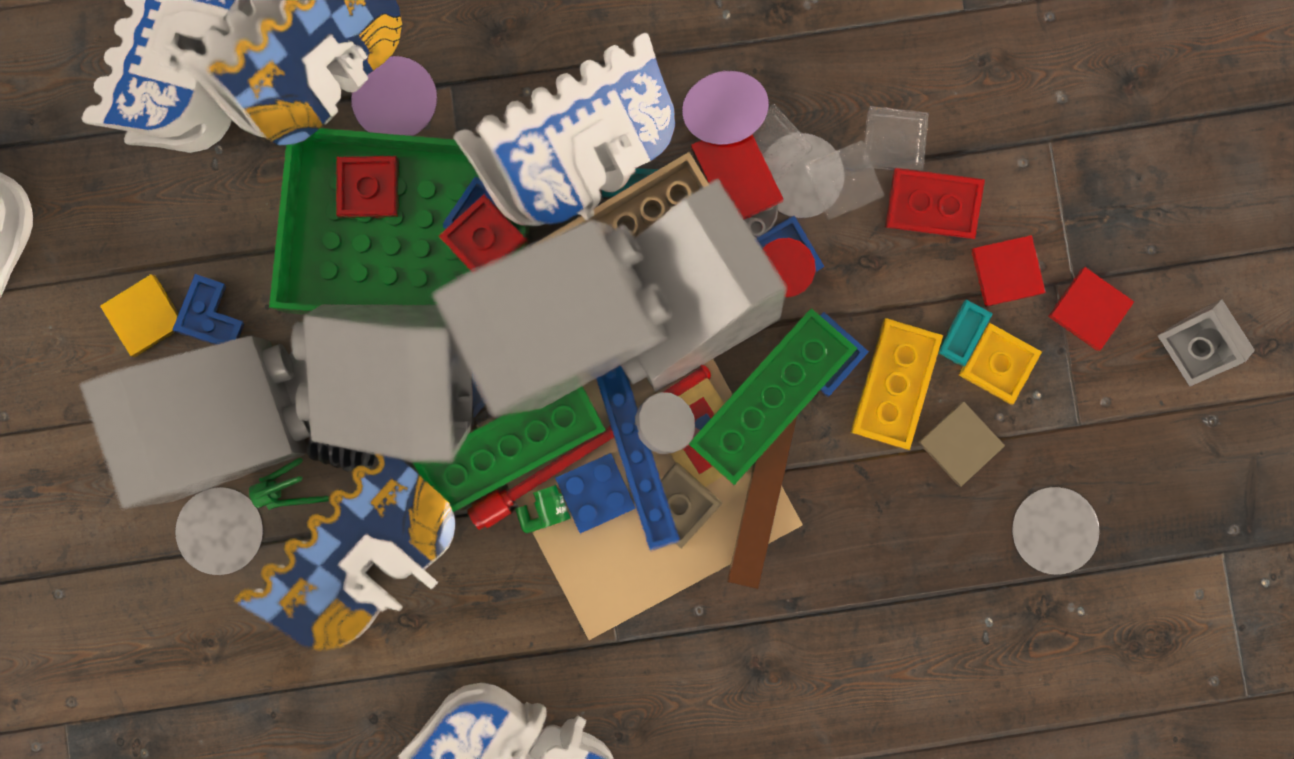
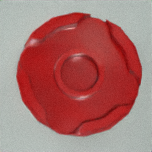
[762,238,816,298]

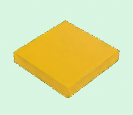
[100,274,179,357]
[959,323,1042,404]

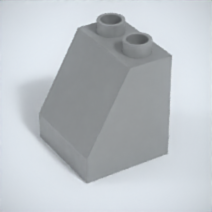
[621,179,786,392]
[433,220,672,416]
[292,304,474,461]
[80,336,311,509]

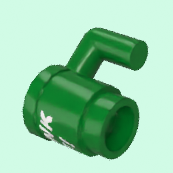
[515,485,571,533]

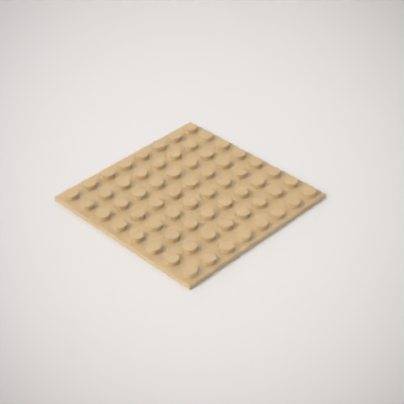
[476,359,803,640]

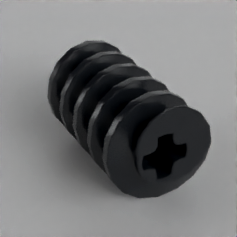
[307,437,376,472]

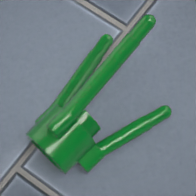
[249,458,330,510]

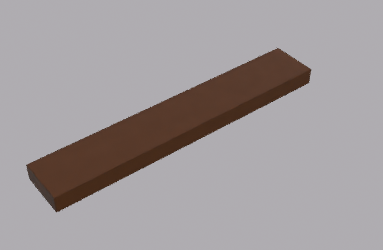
[727,416,797,589]

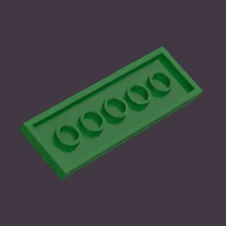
[688,308,857,485]
[413,386,606,512]

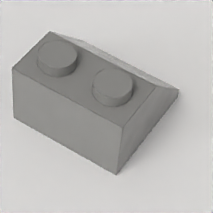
[1158,299,1255,386]

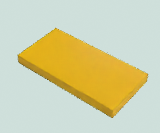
[850,318,943,450]

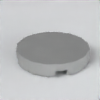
[635,392,695,454]

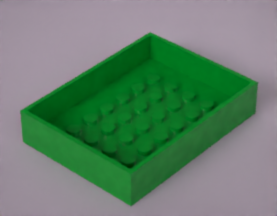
[269,128,530,315]

